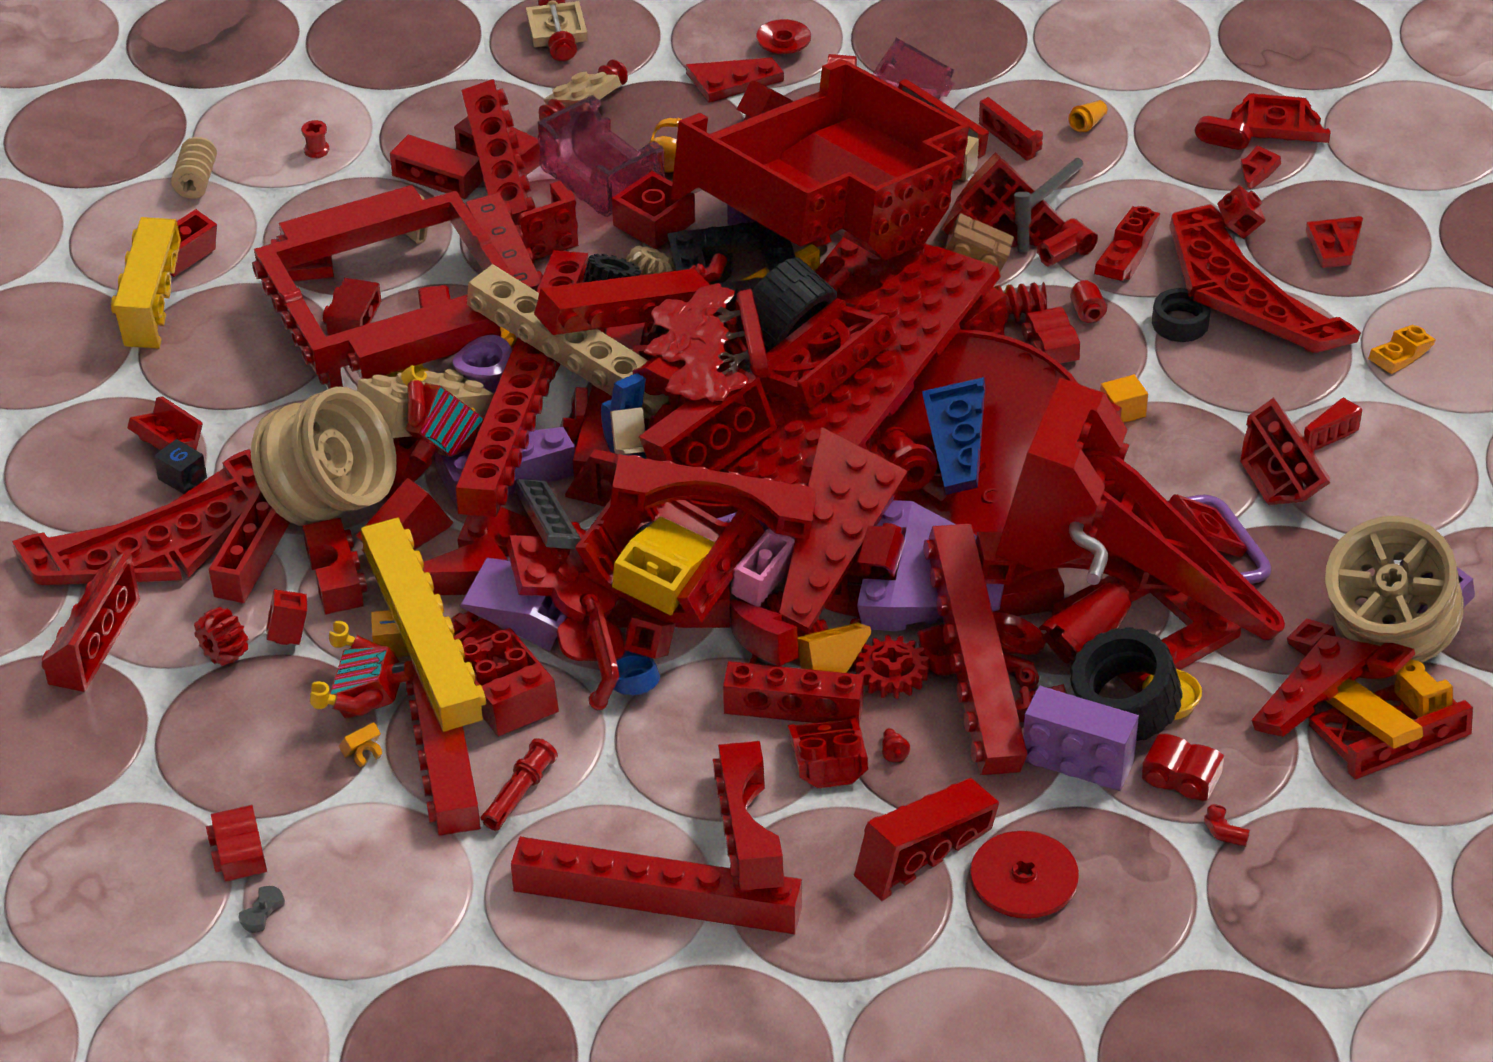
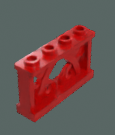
[750,298,896,408]

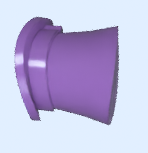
[453,335,512,393]

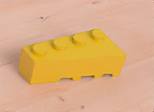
[111,217,181,349]

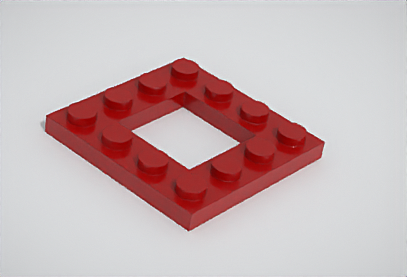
[1052,575,1241,693]

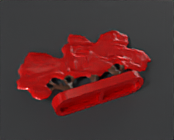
[643,283,771,402]

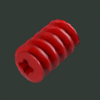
[994,282,1047,323]

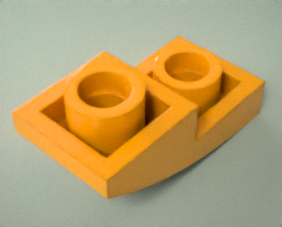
[1368,324,1436,374]

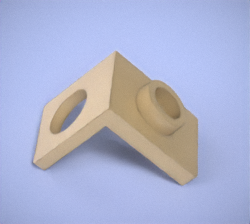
[610,408,645,455]

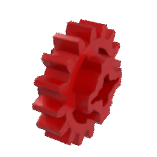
[855,635,929,699]

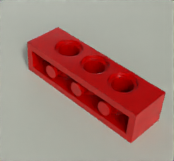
[723,661,864,726]

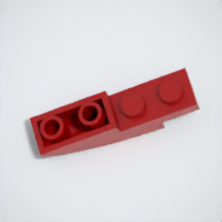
[1094,206,1160,281]

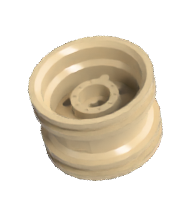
[251,387,396,526]
[1325,516,1464,663]

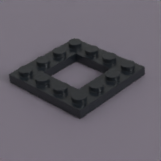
[667,222,796,311]

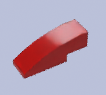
[730,599,799,666]

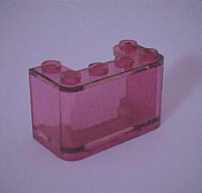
[537,95,665,217]

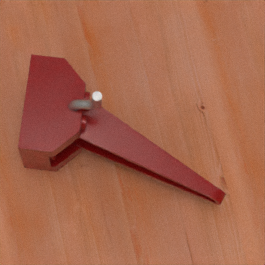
[996,378,1285,641]

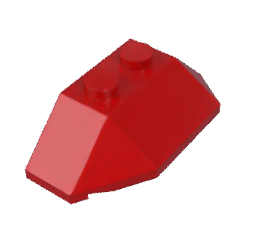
[1240,397,1330,506]

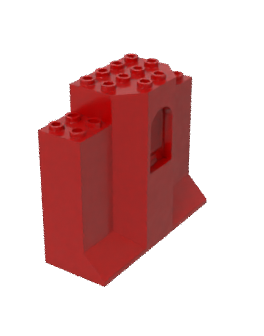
[671,58,969,261]

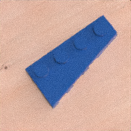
[922,377,985,495]

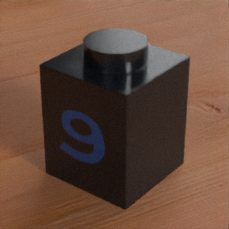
[154,439,207,494]

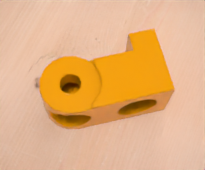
[1394,659,1453,718]

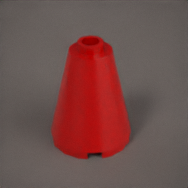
[1039,582,1132,664]

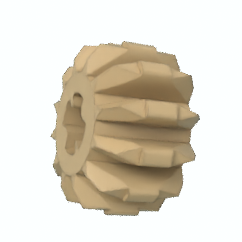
[626,246,675,275]

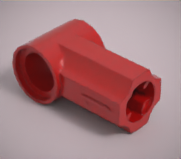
[1037,218,1098,267]

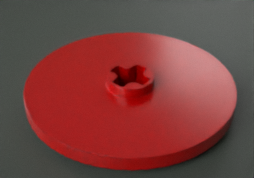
[970,831,1079,919]

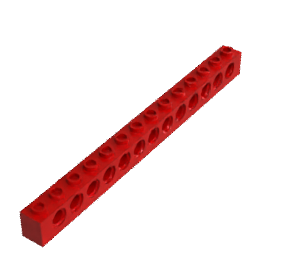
[456,250,588,517]

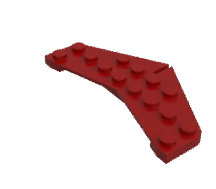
[1169,204,1361,353]
[12,449,258,585]

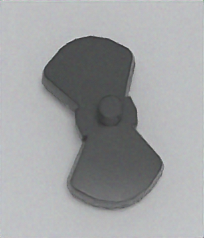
[238,886,285,933]

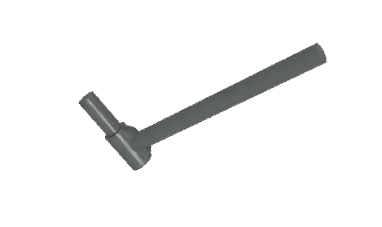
[1014,158,1083,252]

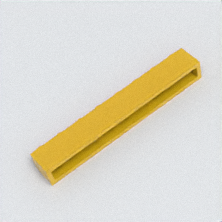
[361,517,486,732]

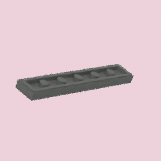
[514,479,581,549]

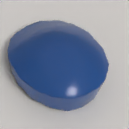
[613,651,661,696]

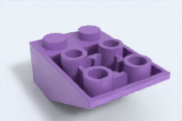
[460,558,568,651]

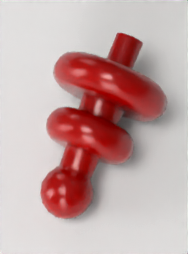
[882,728,911,763]

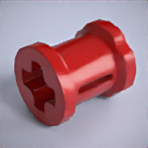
[301,120,330,158]

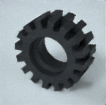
[583,254,641,282]

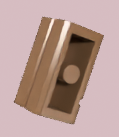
[944,213,1014,272]

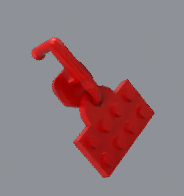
[506,535,625,710]

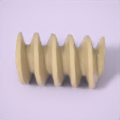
[171,137,217,199]

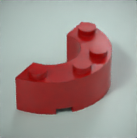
[789,523,905,585]

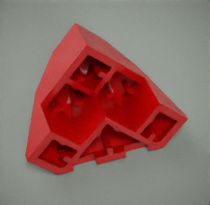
[942,152,1065,247]

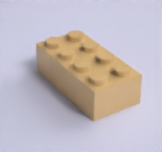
[357,369,494,438]

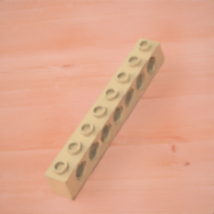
[467,264,671,419]

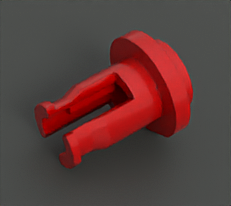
[879,427,937,492]

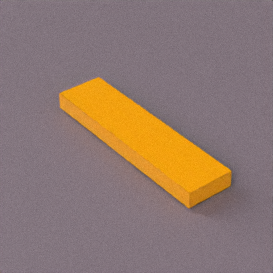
[1325,679,1423,749]

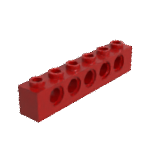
[461,79,536,225]

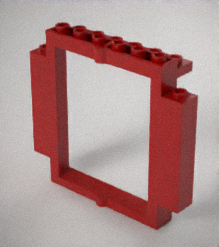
[252,185,515,389]

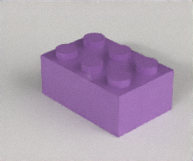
[1023,685,1139,791]

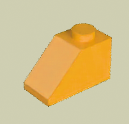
[798,623,871,673]

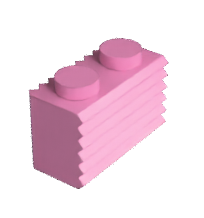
[731,528,795,607]

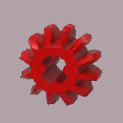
[194,607,249,666]

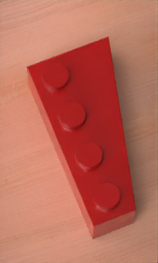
[854,778,999,901]

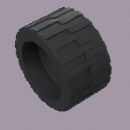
[736,257,837,353]
[1070,627,1182,741]

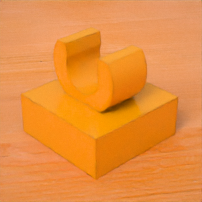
[339,722,382,767]

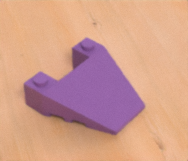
[857,500,1004,631]

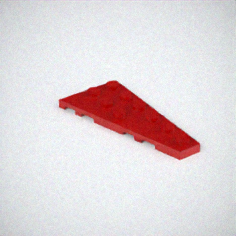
[779,427,908,633]

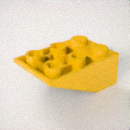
[612,516,716,615]

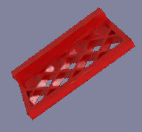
[1309,684,1473,780]

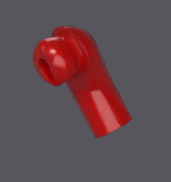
[690,254,727,283]
[1003,652,1039,689]
[1204,804,1250,847]

